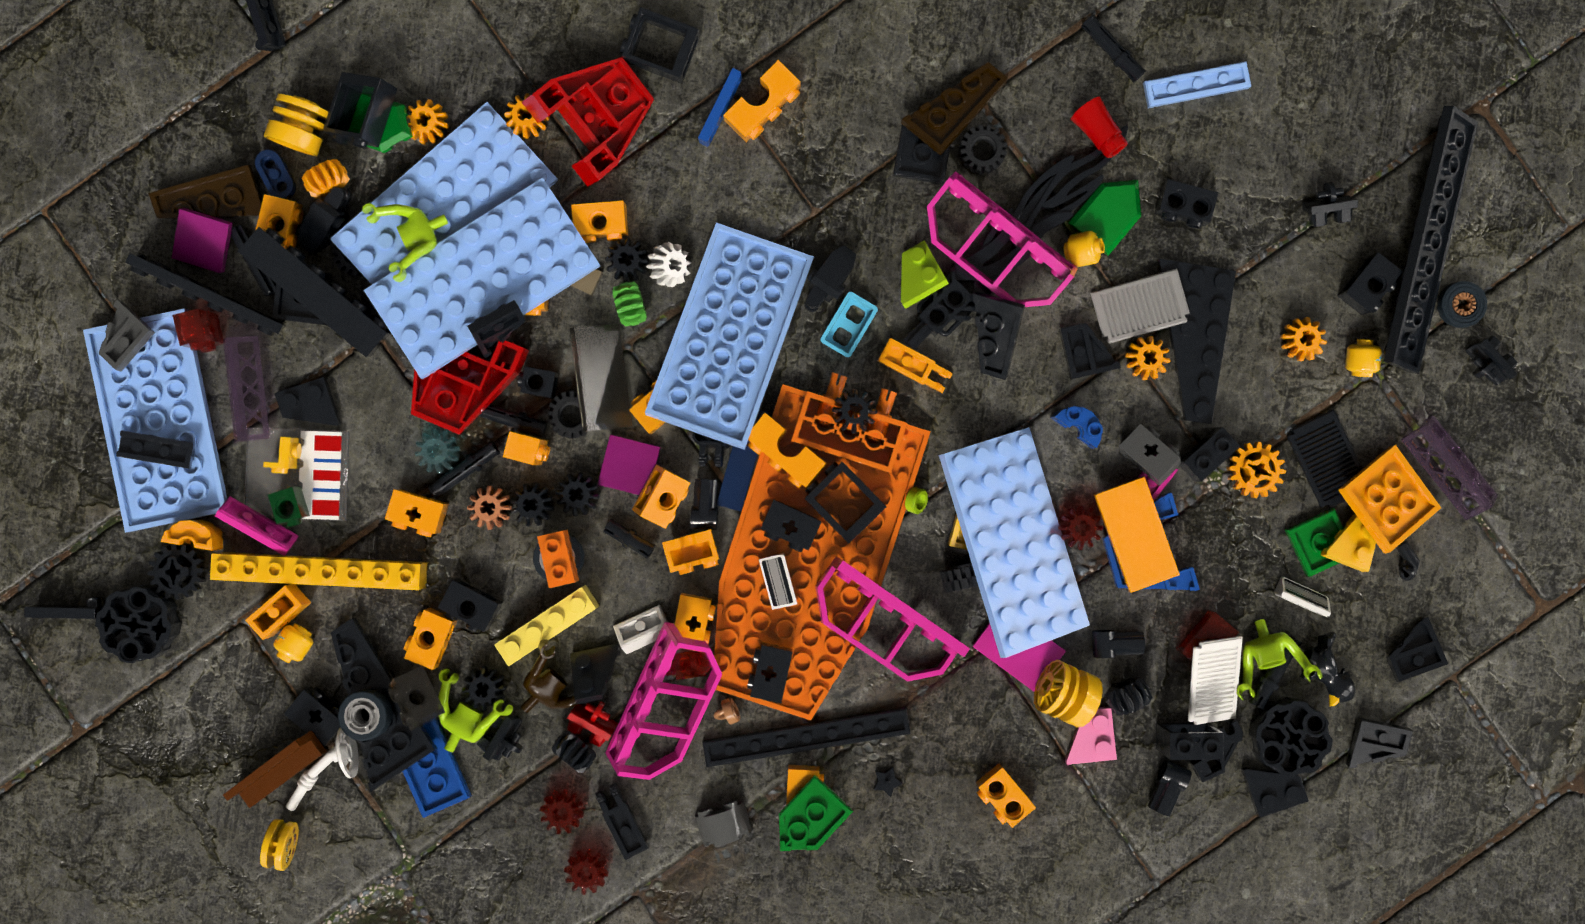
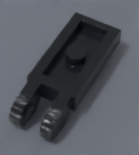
[595,783,649,860]

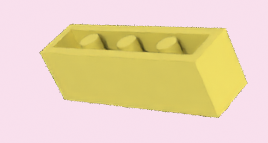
[495,585,599,667]

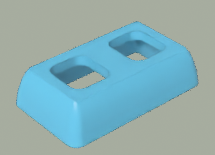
[821,292,878,357]

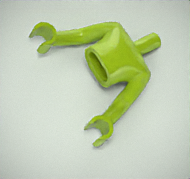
[362,203,448,282]
[1236,619,1323,700]
[437,669,513,753]

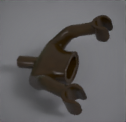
[521,639,578,713]

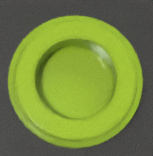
[905,487,928,514]

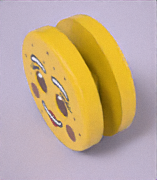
[260,819,299,871]

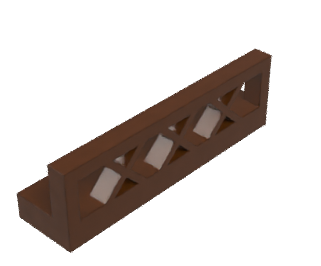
[223,730,327,808]

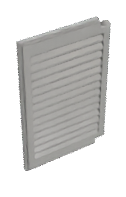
[1090,269,1190,344]

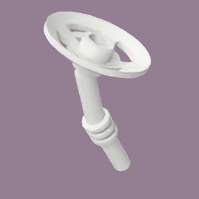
[286,727,359,811]

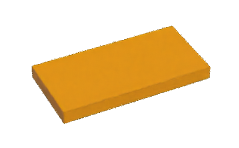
[1094,476,1180,593]

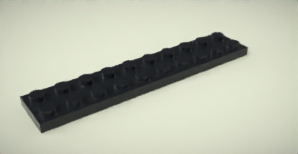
[1383,106,1478,374]

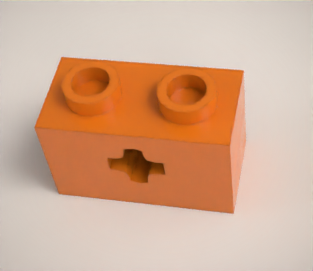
[537,529,579,588]

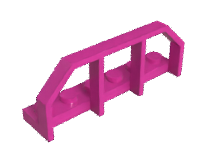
[927,171,1078,307]
[815,556,970,682]
[605,622,722,780]

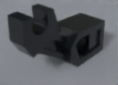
[1189,719,1243,782]

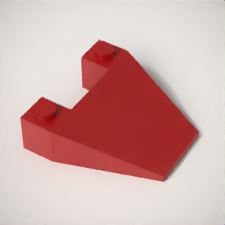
[522,57,654,187]
[411,340,529,435]

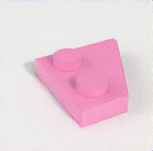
[1065,707,1117,765]

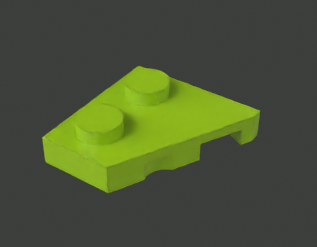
[901,240,949,309]

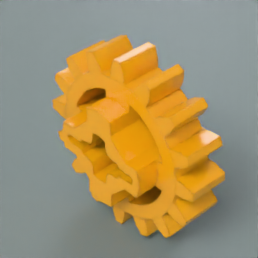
[1226,442,1286,498]

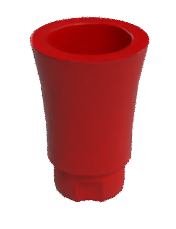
[1071,96,1128,158]

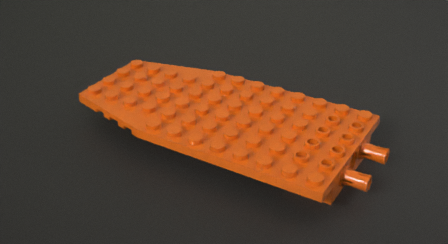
[714,372,931,720]

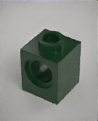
[267,486,310,528]

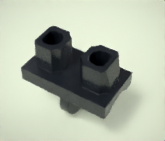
[1302,182,1358,227]
[1465,335,1518,386]
[477,715,523,761]

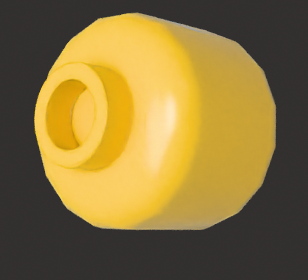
[1064,231,1105,267]
[1345,339,1382,377]
[273,623,314,663]

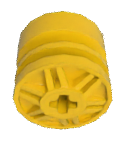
[264,93,329,157]
[1034,660,1103,728]

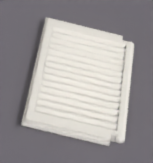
[1188,636,1242,725]

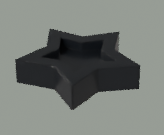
[873,767,903,797]

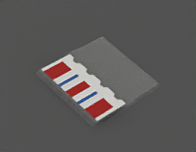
[244,427,350,521]

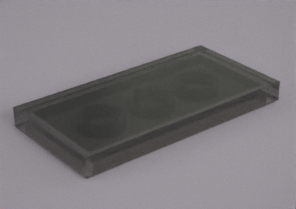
[569,324,633,432]

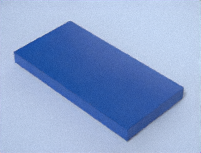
[403,702,472,818]

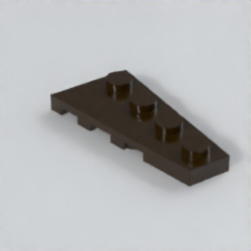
[901,62,1008,155]
[148,165,263,218]

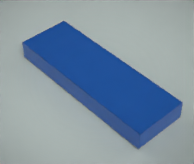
[698,68,742,147]

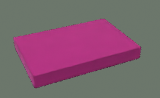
[972,622,1066,691]

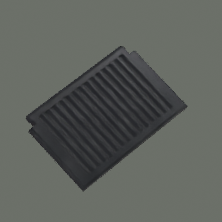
[1287,409,1363,508]

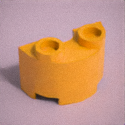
[161,519,223,551]
[662,529,719,575]

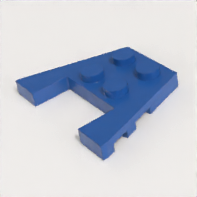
[1102,492,1200,591]

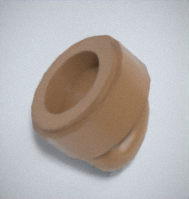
[714,697,740,725]

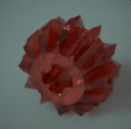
[1058,505,1103,550]
[540,789,584,834]
[564,849,609,895]

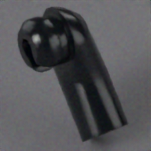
[1396,541,1420,581]

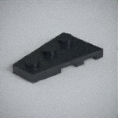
[973,291,1025,380]

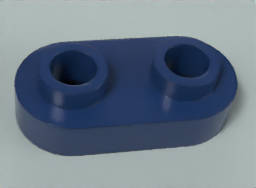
[255,150,296,199]

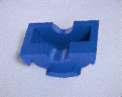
[1050,406,1103,449]

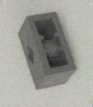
[1119,424,1181,486]

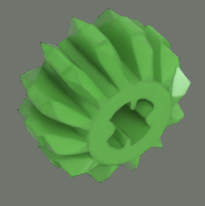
[612,281,647,327]

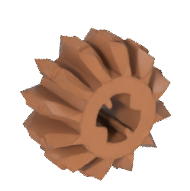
[467,486,513,530]

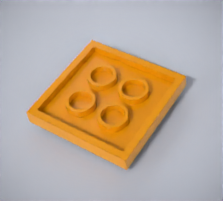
[1338,445,1441,554]

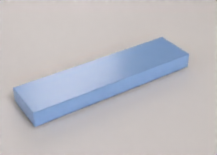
[1143,61,1251,108]

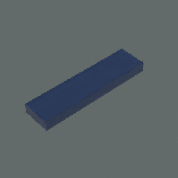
[717,409,769,512]

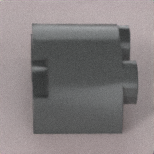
[695,800,753,847]

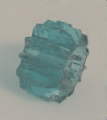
[415,429,460,473]

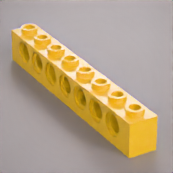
[210,552,428,590]

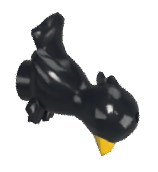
[1300,632,1356,707]

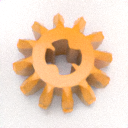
[504,93,550,139]
[406,99,449,144]
[302,159,350,198]
[1280,317,1327,362]
[1125,336,1170,380]

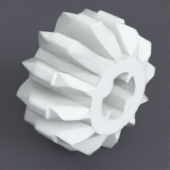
[646,242,692,287]

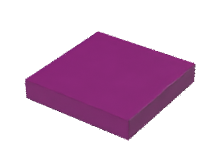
[172,208,233,273]
[598,435,661,495]

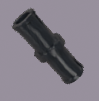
[603,519,656,559]

